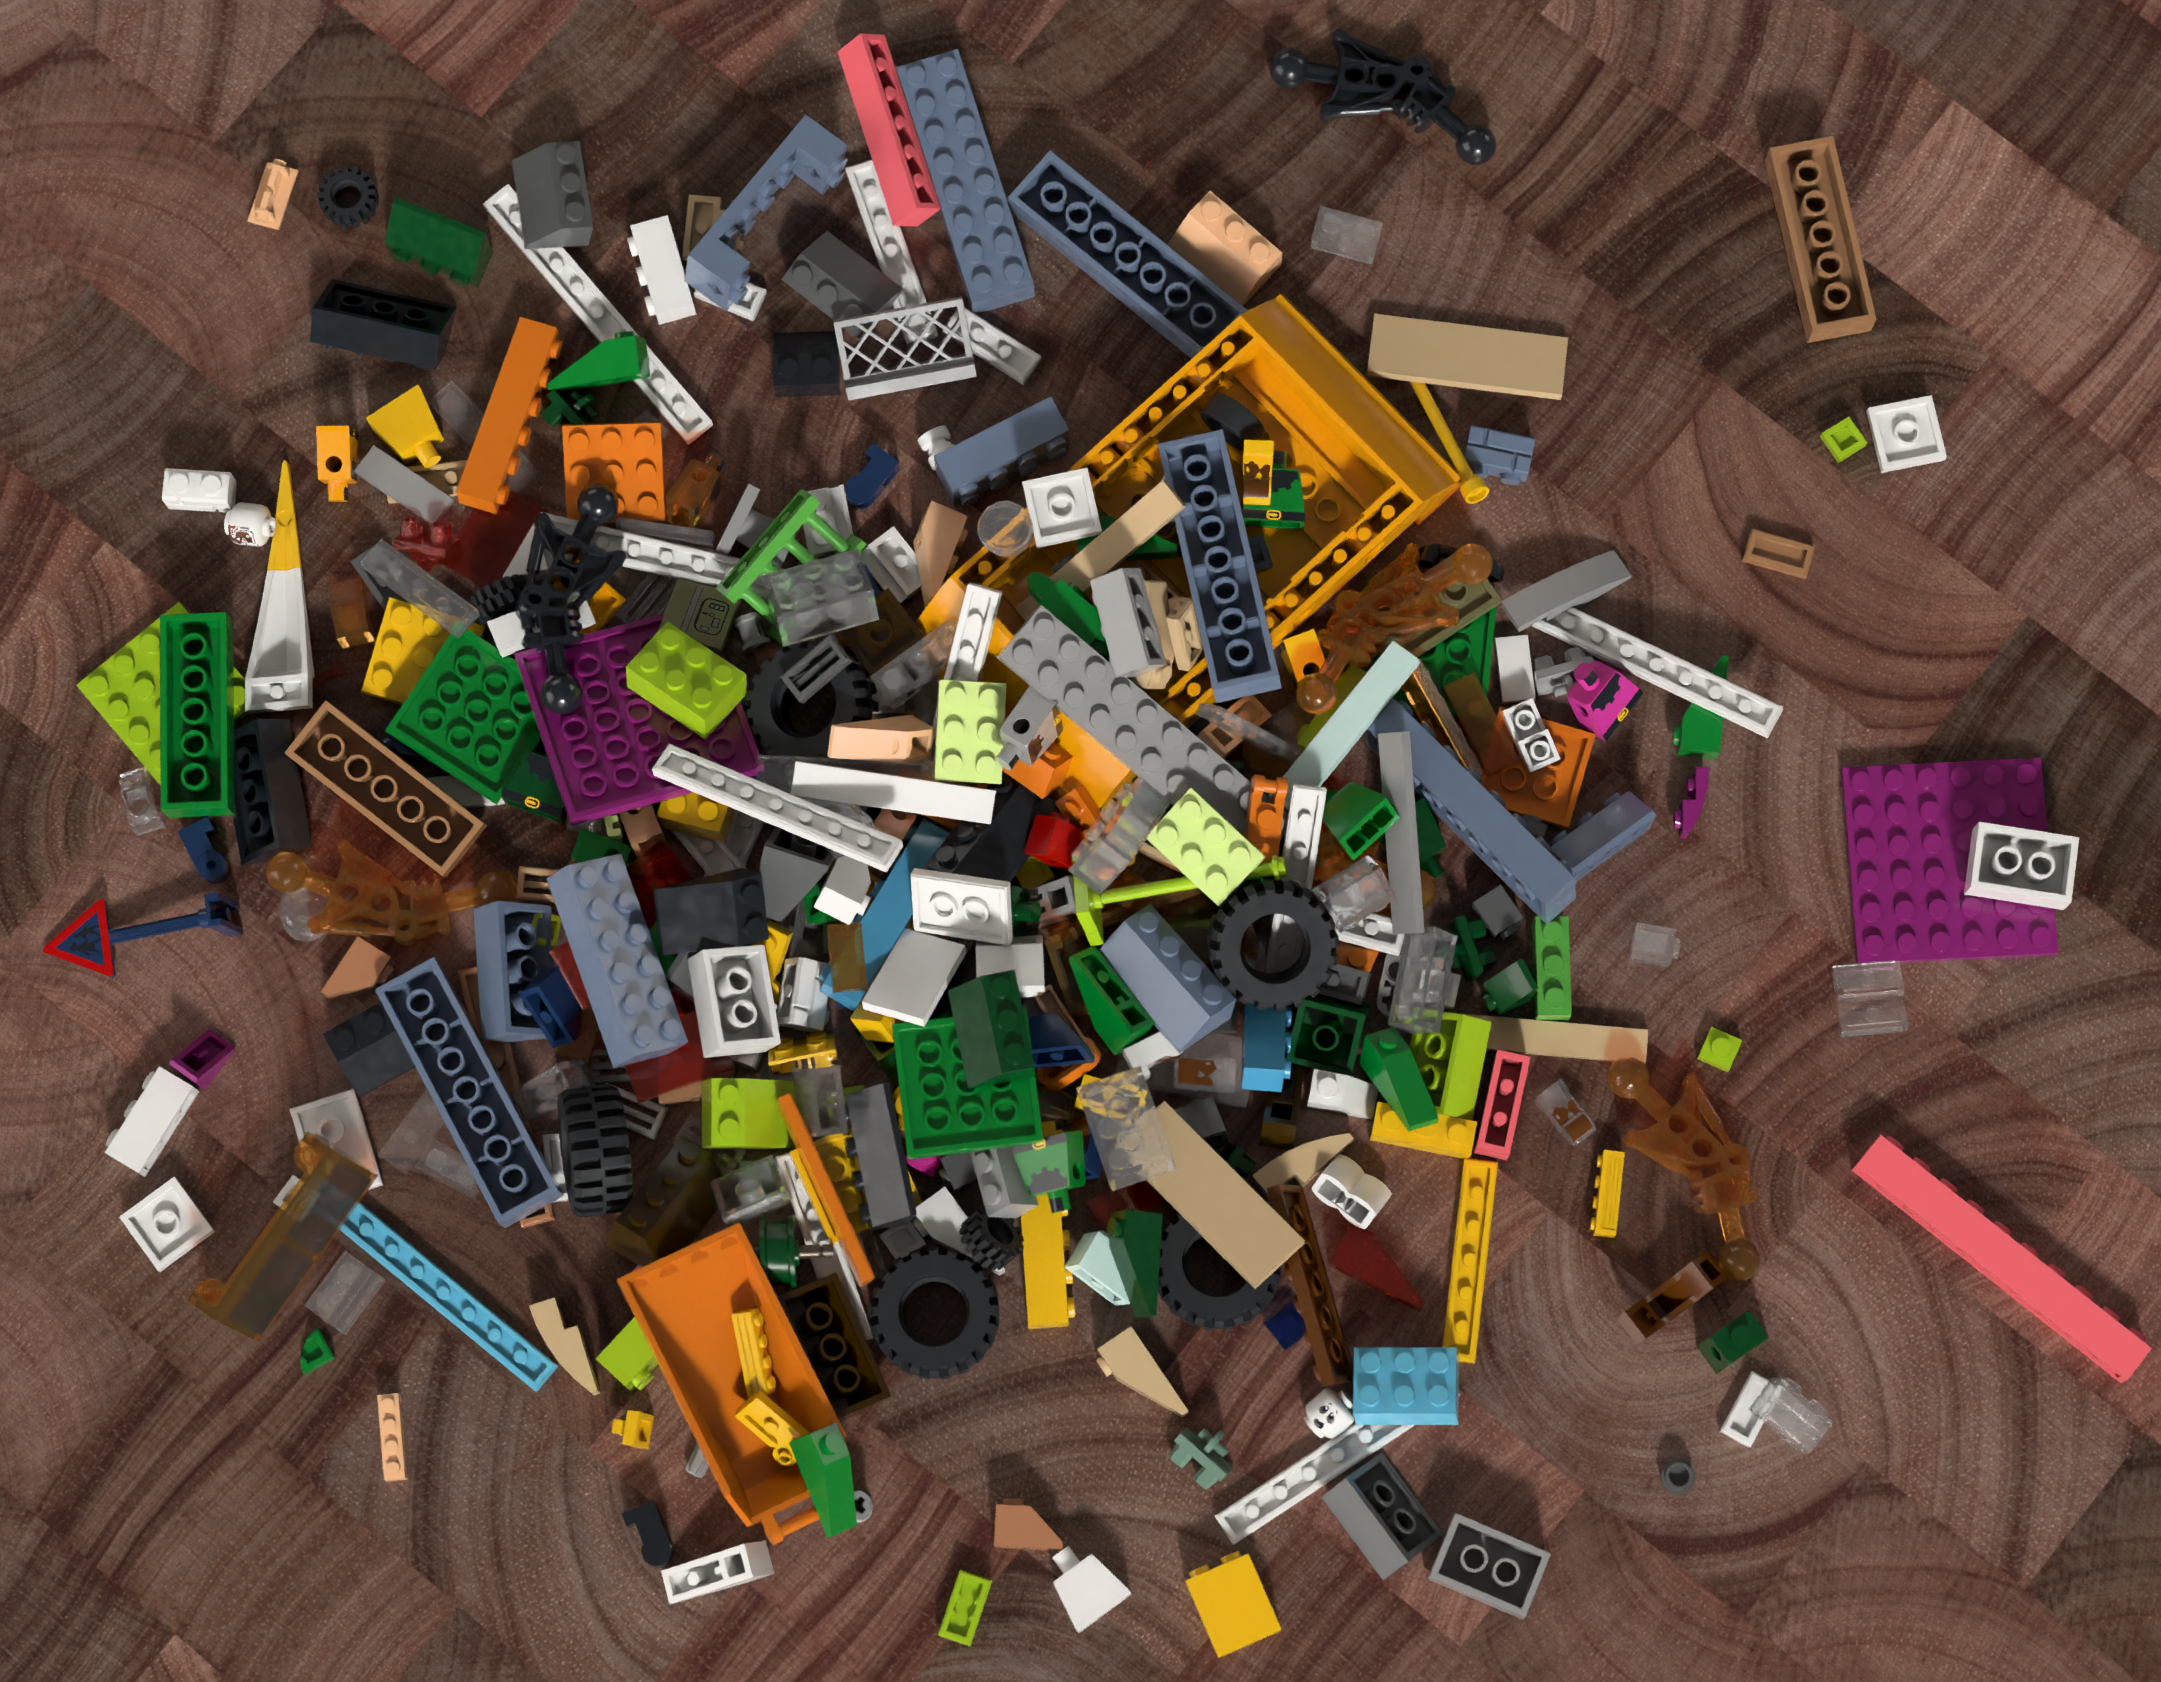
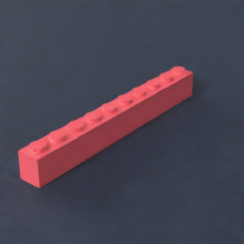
[1852,1135,2152,1383]

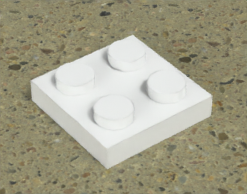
[1866,395,1947,473]
[1022,468,1102,548]
[119,1177,215,1272]

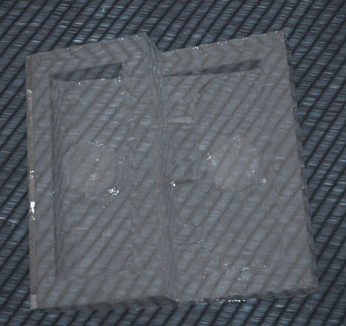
[1832,961,1909,1037]

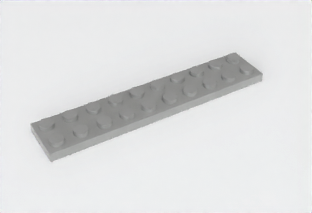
[997,605,1288,841]

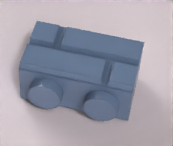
[1464,425,1536,485]

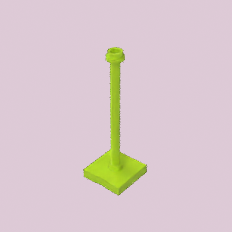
[1072,853,1288,946]

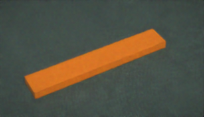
[776,1093,875,1287]

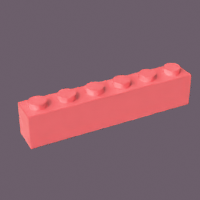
[838,33,941,226]

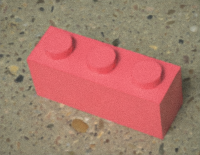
[1474,1050,1531,1160]

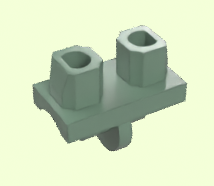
[1169,1427,1233,1490]

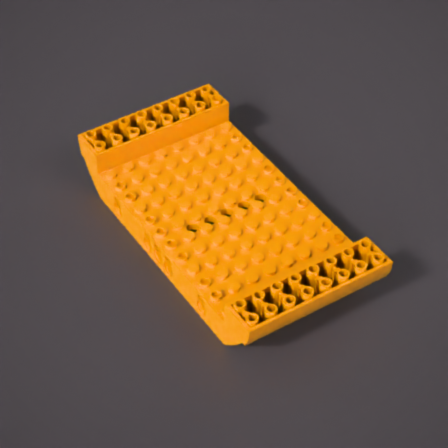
[912,294,1462,810]

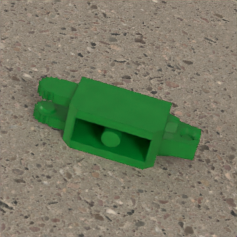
[1027,571,1110,661]

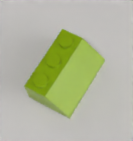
[1410,1008,1492,1120]

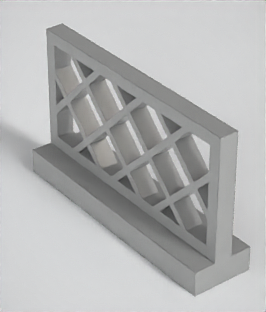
[833,296,977,401]

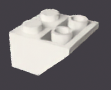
[976,935,1045,997]

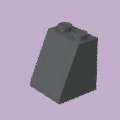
[758,826,837,922]

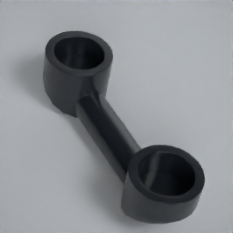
[1413,544,1505,583]

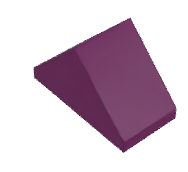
[169,1029,235,1090]

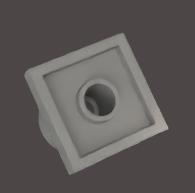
[715,484,800,568]

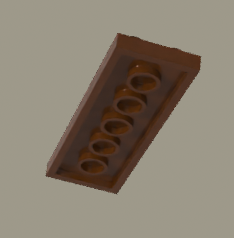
[1267,1184,1354,1386]

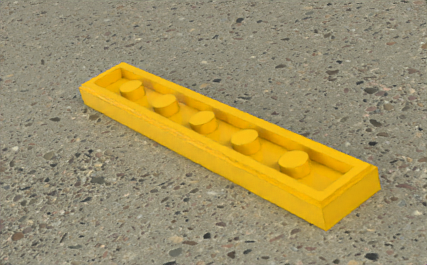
[1442,1158,1498,1364]

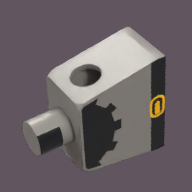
[995,686,1063,770]

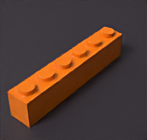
[456,317,563,514]

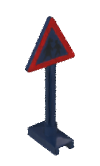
[43,892,243,978]

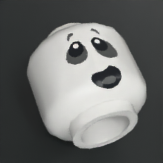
[1304,1388,1354,1439]

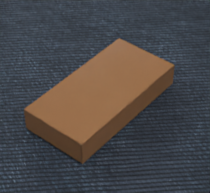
[1742,528,1815,579]

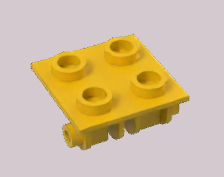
[768,1031,838,1075]

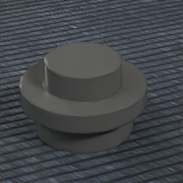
[1661,1460,1695,1494]

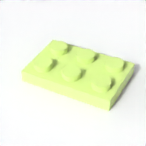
[934,680,1007,784]
[1145,788,1266,907]

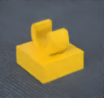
[611,1410,654,1450]

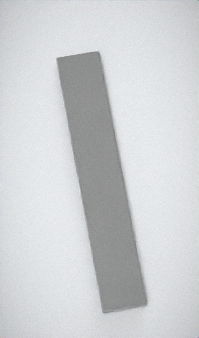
[1378,731,1425,934]

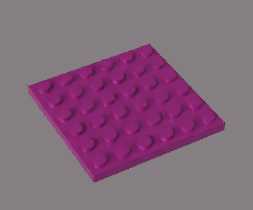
[514,614,764,826]
[1841,758,2058,965]

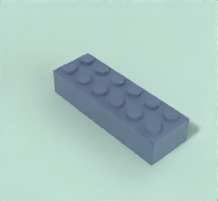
[546,854,689,1068]

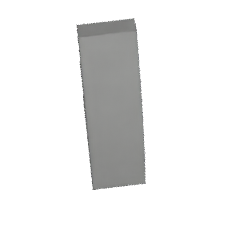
[1501,550,1631,632]

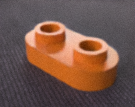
[1036,1037,1101,1091]

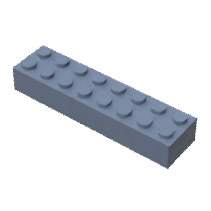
[896,49,1035,314]
[1008,151,1248,359]
[1158,429,1282,703]
[1363,698,1576,924]
[375,957,565,1228]

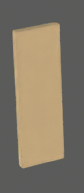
[1367,314,1568,400]
[1115,1101,1305,1289]

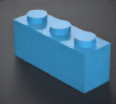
[1241,1003,1292,1092]

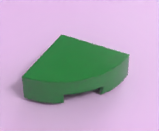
[300,1328,335,1375]

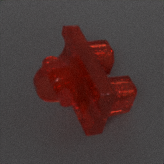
[392,516,461,572]

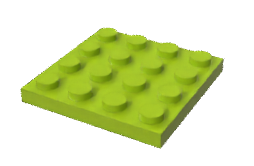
[76,602,249,785]

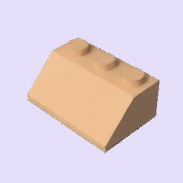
[1167,191,1283,306]

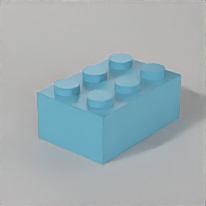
[1353,1347,1459,1425]

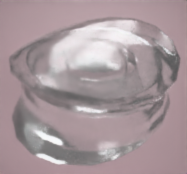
[977,500,1033,557]
[278,879,334,942]

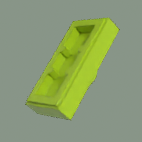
[938,1570,992,1647]

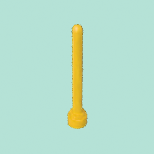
[1410,381,1489,504]

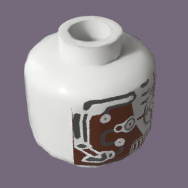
[224,502,276,547]

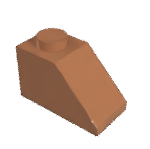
[321,936,396,1001]
[994,1498,1063,1551]

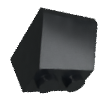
[773,331,841,397]
[323,1002,415,1097]

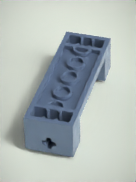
[685,115,848,311]

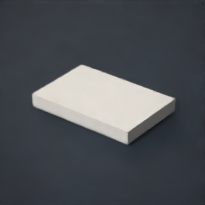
[911,868,1013,945]
[862,928,966,1026]
[290,1089,384,1206]

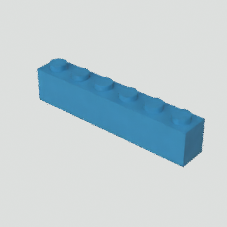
[819,818,950,1011]

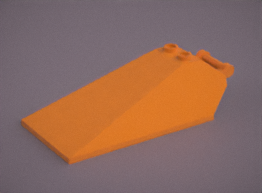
[617,1222,846,1545]

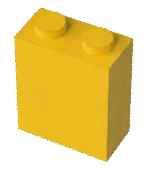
[1185,1550,1282,1658]

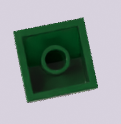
[1287,993,1370,1077]

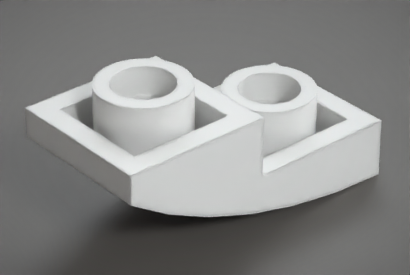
[1500,698,1560,772]

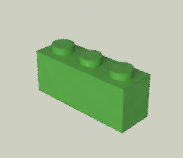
[1531,916,1572,1022]

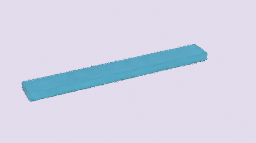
[330,1196,558,1392]

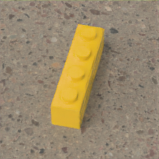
[1590,1150,1625,1238]
[731,1308,776,1398]

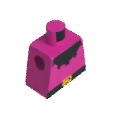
[1567,661,1643,741]

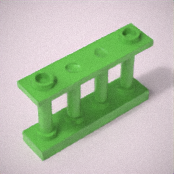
[715,488,867,644]

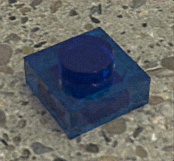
[1264,1303,1306,1352]

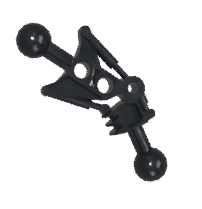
[1269,29,1497,165]
[515,483,626,715]

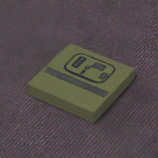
[658,578,741,655]

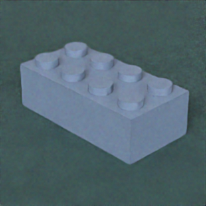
[934,397,1070,507]

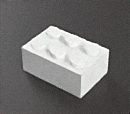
[1964,822,2079,910]
[687,945,781,1058]

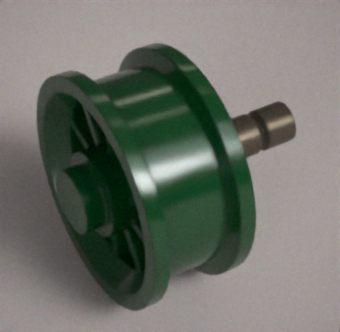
[755,1215,834,1290]

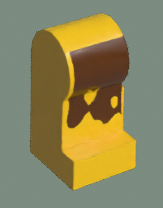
[1242,440,1274,505]

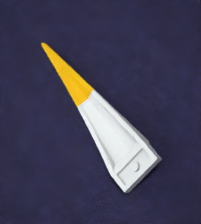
[245,460,315,714]

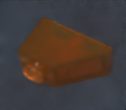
[329,578,375,648]

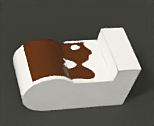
[1123,1032,1185,1084]

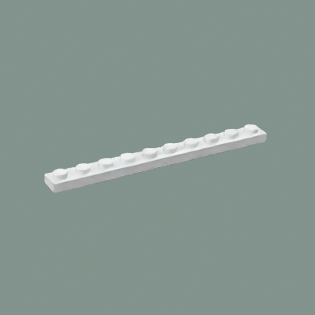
[483,184,713,445]

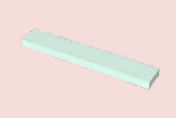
[1268,641,1420,811]

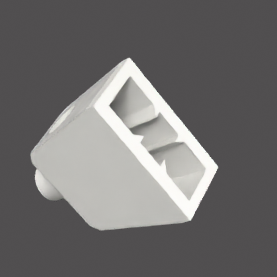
[1052,1546,1131,1633]

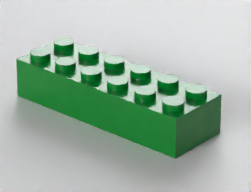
[160,612,235,818]

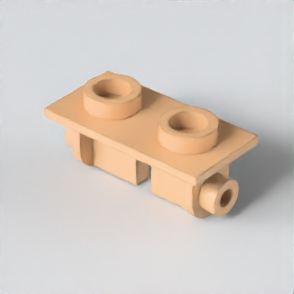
[248,159,298,230]

